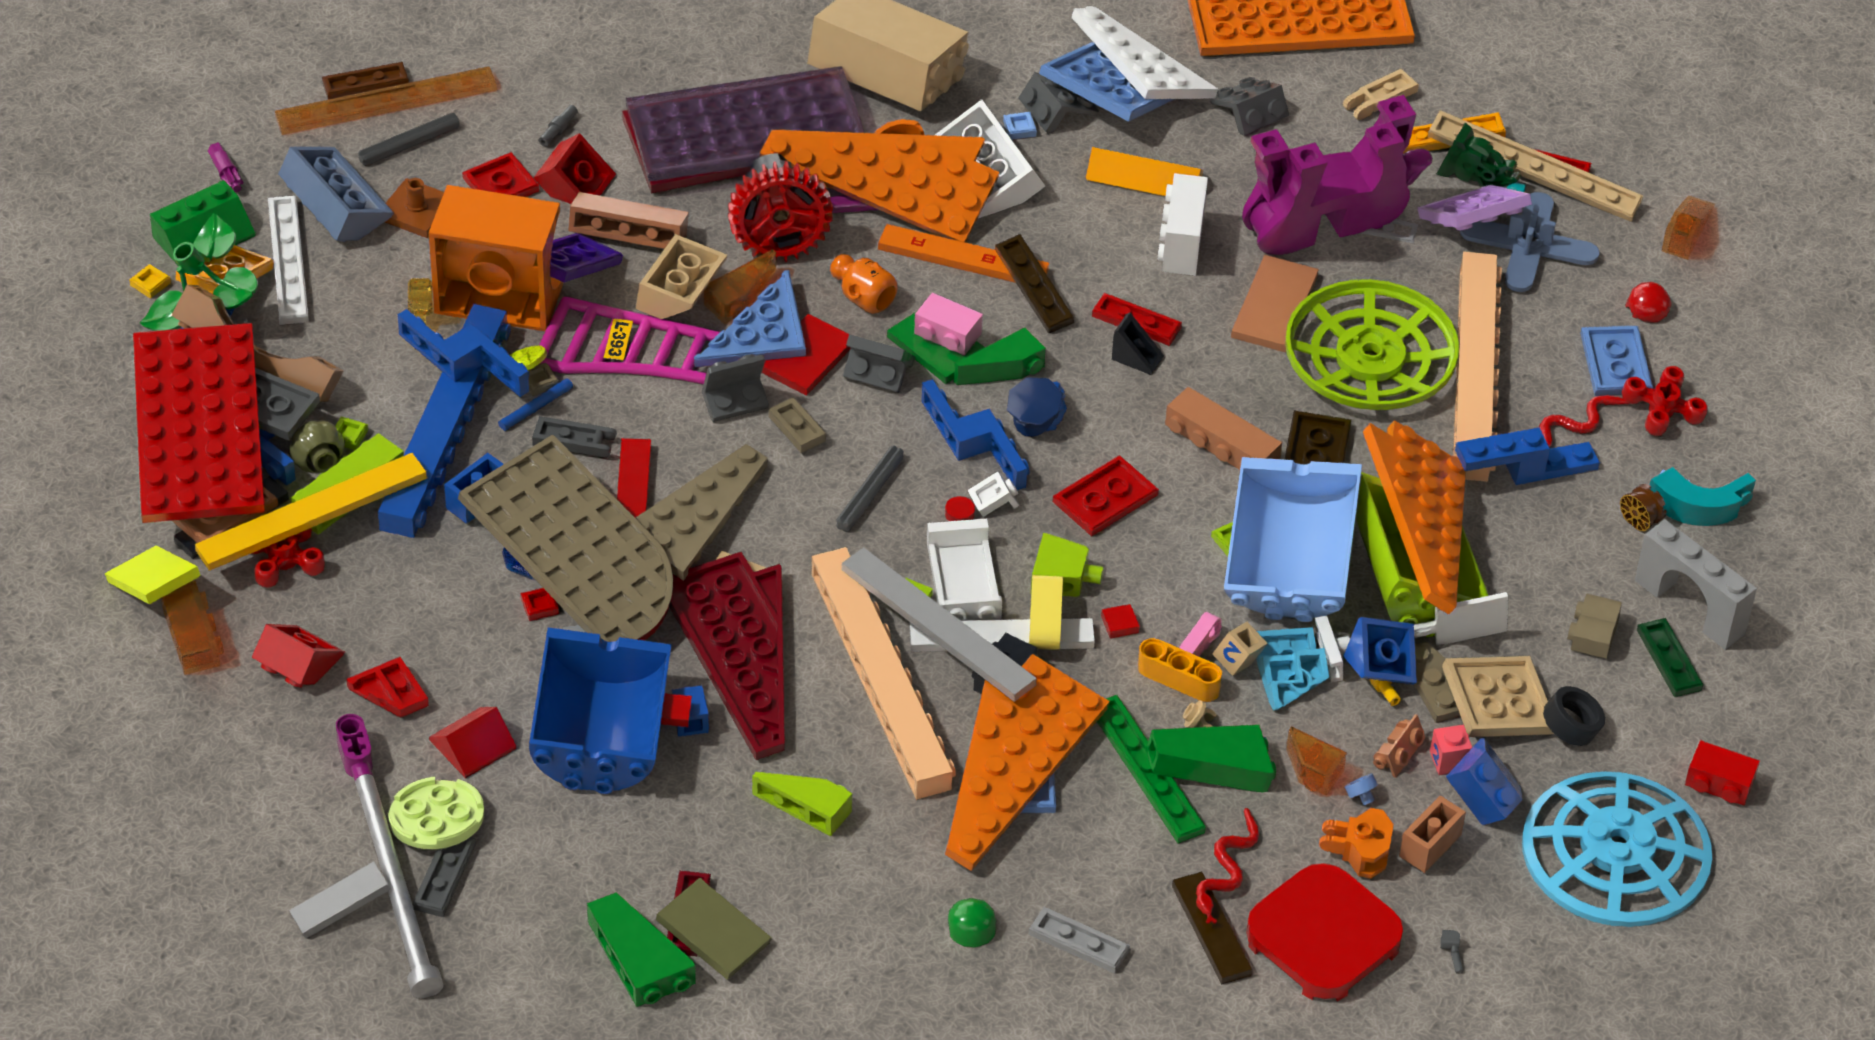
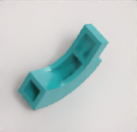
[1649,467,1756,526]

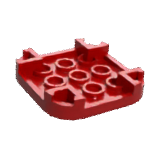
[1246,863,1403,1001]

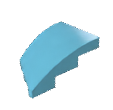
[1256,627,1329,711]

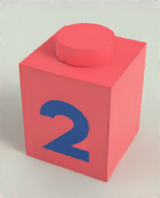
[1430,724,1472,775]

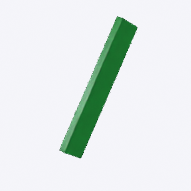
[1097,695,1206,844]

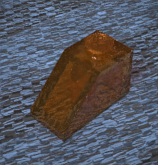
[1286,726,1347,796]

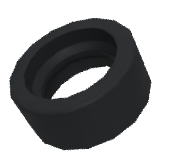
[1543,686,1606,746]

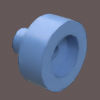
[1344,773,1378,805]

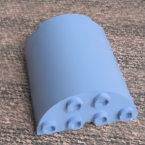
[1224,457,1362,622]

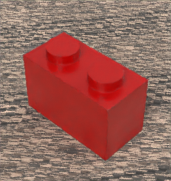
[1685,740,1760,806]

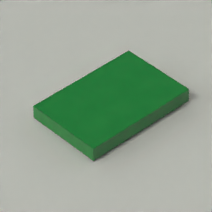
[887,311,985,384]

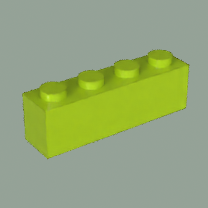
[291,433,404,535]

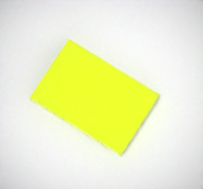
[105,545,201,604]

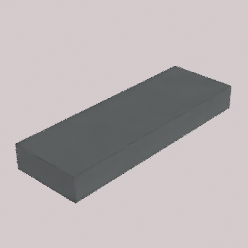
[412,837,476,917]

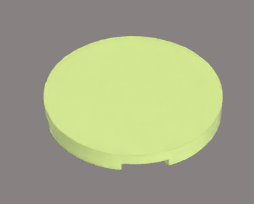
[388,777,484,849]

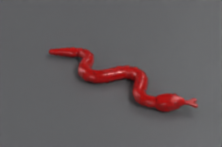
[1539,395,1630,448]
[1196,808,1260,924]

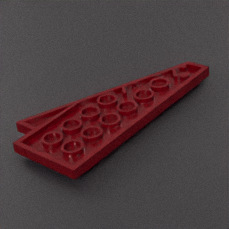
[669,551,785,760]

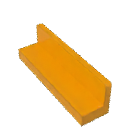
[1086,147,1203,196]

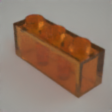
[161,581,224,675]

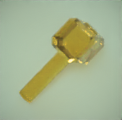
[408,278,433,350]

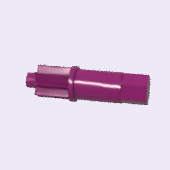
[208,142,244,192]

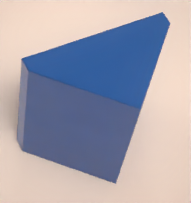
[1344,617,1417,685]

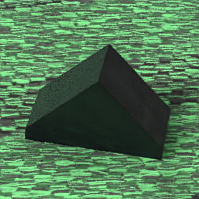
[1111,313,1164,375]

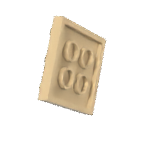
[1442,656,1554,737]

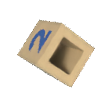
[1213,621,1268,676]

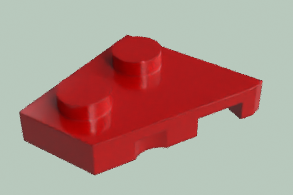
[346,657,429,718]

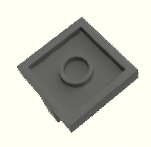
[843,334,915,393]

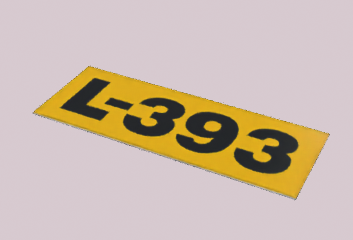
[603,319,633,360]

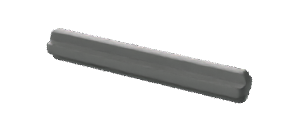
[358,113,460,166]
[836,445,904,532]

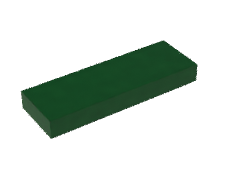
[1637,618,1703,697]

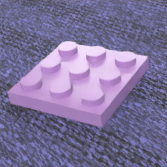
[1418,185,1532,230]

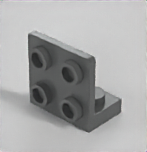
[702,354,769,422]

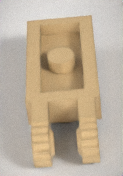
[1343,69,1419,120]

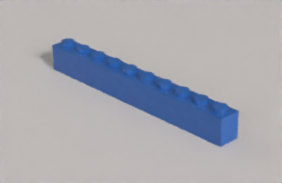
[378,304,511,538]

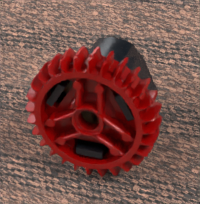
[728,153,833,263]

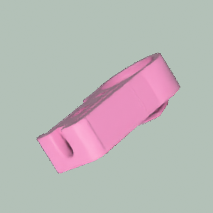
[1179,612,1222,657]

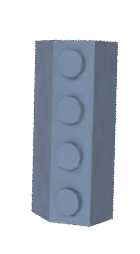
[278,147,394,242]

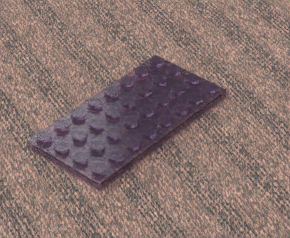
[626,66,865,182]

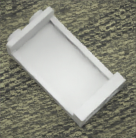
[927,519,1002,621]

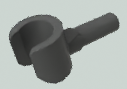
[1440,930,1463,974]

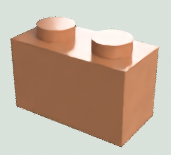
[1399,796,1466,873]

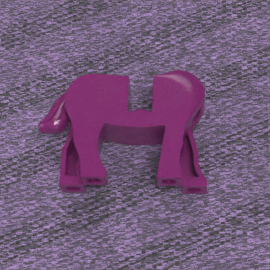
[1242,95,1433,255]

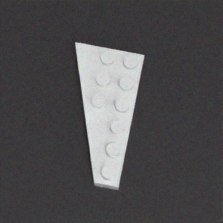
[1072,6,1218,99]

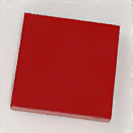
[462,152,539,197]

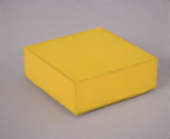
[129,264,171,299]

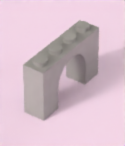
[1635,519,1757,650]

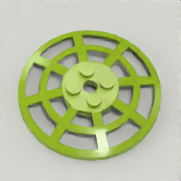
[1285,279,1459,410]

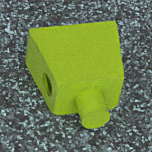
[1030,533,1104,597]

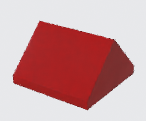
[429,707,517,778]

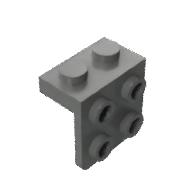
[1018,72,1099,133]
[1210,77,1289,135]

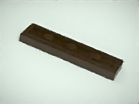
[995,234,1074,333]
[1172,872,1252,985]

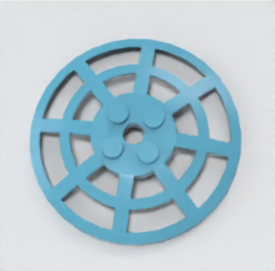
[1522,771,1712,927]

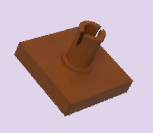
[385,178,444,238]

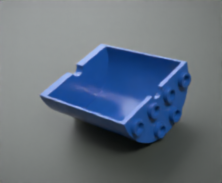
[529,627,671,794]

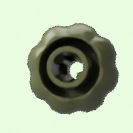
[289,420,345,473]

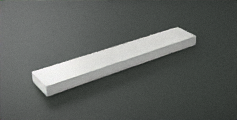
[268,196,309,325]
[910,618,1095,652]

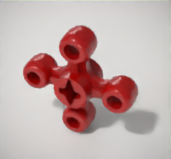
[1622,366,1708,436]
[251,528,325,588]

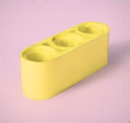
[1029,575,1063,650]

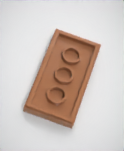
[1231,255,1319,352]

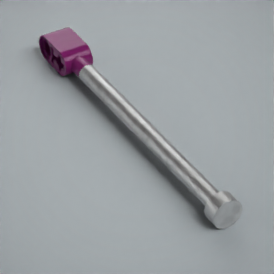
[336,714,443,999]

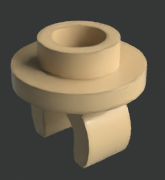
[1183,700,1216,728]

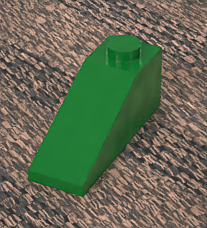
[954,327,1046,385]

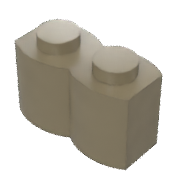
[1567,593,1622,659]

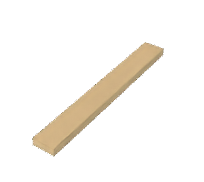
[1428,110,1643,222]

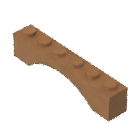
[171,285,344,402]

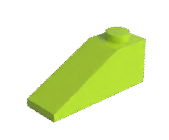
[752,772,852,836]

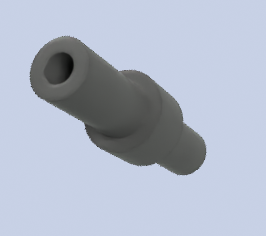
[538,105,578,146]

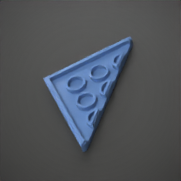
[694,270,806,367]

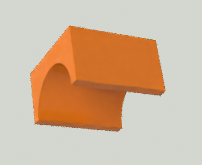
[429,185,563,332]

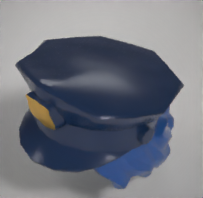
[1006,377,1067,437]

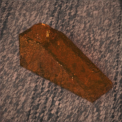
[1662,195,1715,260]
[704,249,776,325]

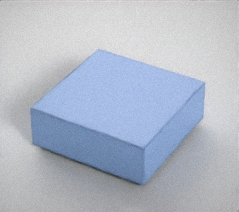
[1003,112,1037,140]

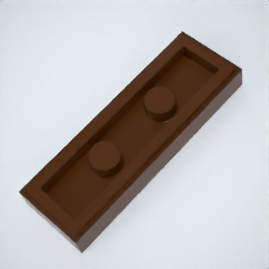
[322,62,409,101]

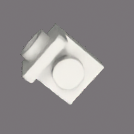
[968,472,1019,517]

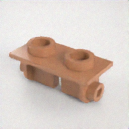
[1373,714,1425,778]

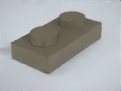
[769,397,826,453]

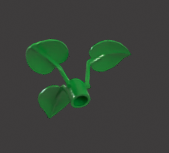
[140,213,258,331]

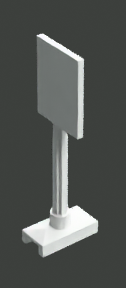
[1315,592,1508,682]

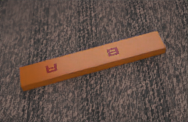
[878,224,1049,283]

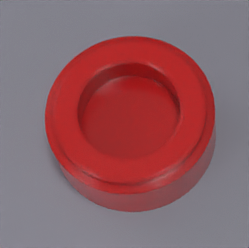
[945,496,975,521]

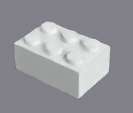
[1158,173,1208,276]

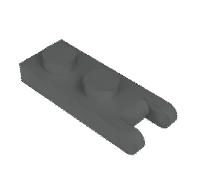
[532,416,617,457]

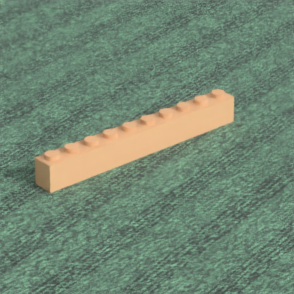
[1453,252,1502,482]
[812,547,956,800]

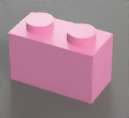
[914,293,983,356]

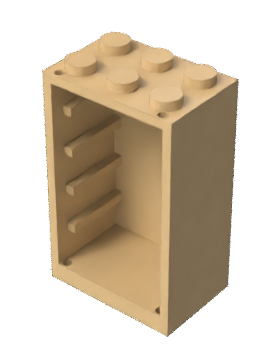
[807,0,969,111]

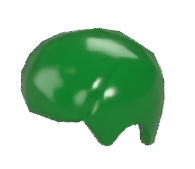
[948,898,996,947]

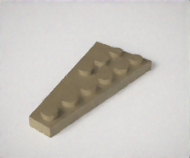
[636,444,768,581]

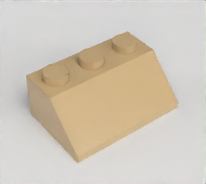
[636,234,727,319]

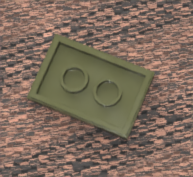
[656,878,772,980]

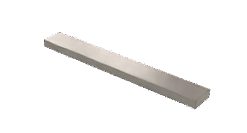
[842,547,1037,702]

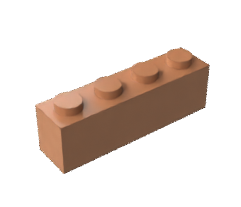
[568,192,689,249]
[1165,387,1282,470]

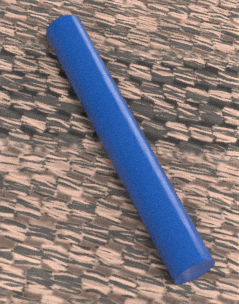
[498,378,573,431]

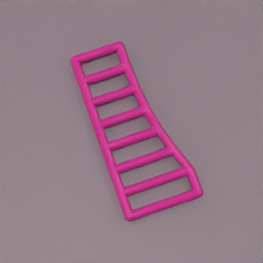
[539,297,720,384]

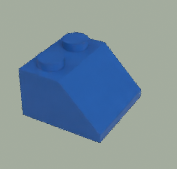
[1446,738,1523,825]

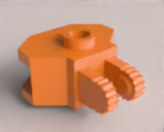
[1319,808,1394,879]

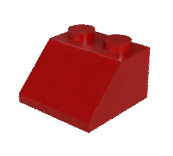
[534,133,616,204]
[252,624,345,688]

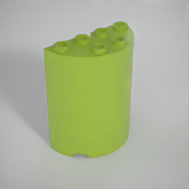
[1356,472,1488,637]

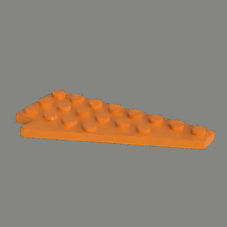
[760,130,999,243]
[1363,420,1466,614]
[945,654,1110,871]

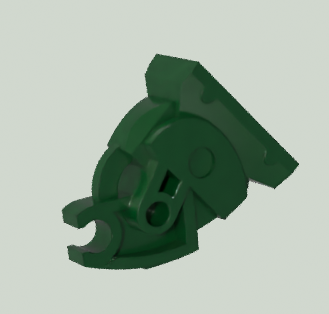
[1436,123,1521,187]

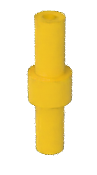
[1370,679,1401,706]

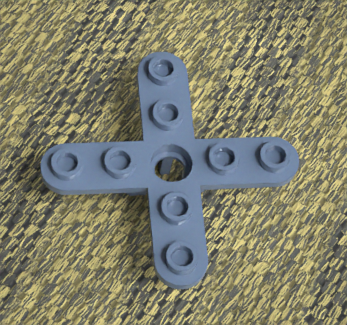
[1460,192,1599,292]

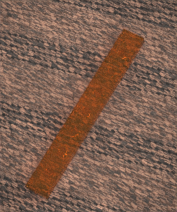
[275,66,497,135]

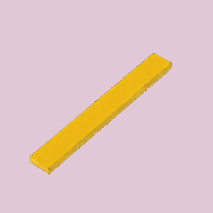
[195,453,427,571]

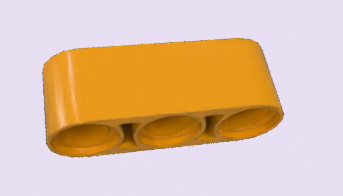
[1138,638,1222,702]

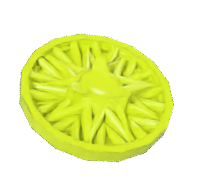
[509,345,547,371]

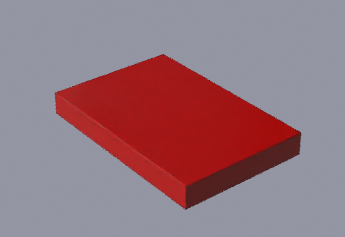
[762,314,851,396]
[1052,455,1159,537]

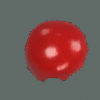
[1625,282,1672,323]

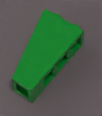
[1146,725,1276,793]
[587,892,696,1007]

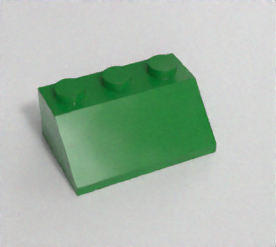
[150,180,256,267]

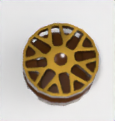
[1620,484,1667,531]

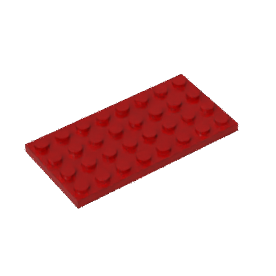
[133,323,265,523]

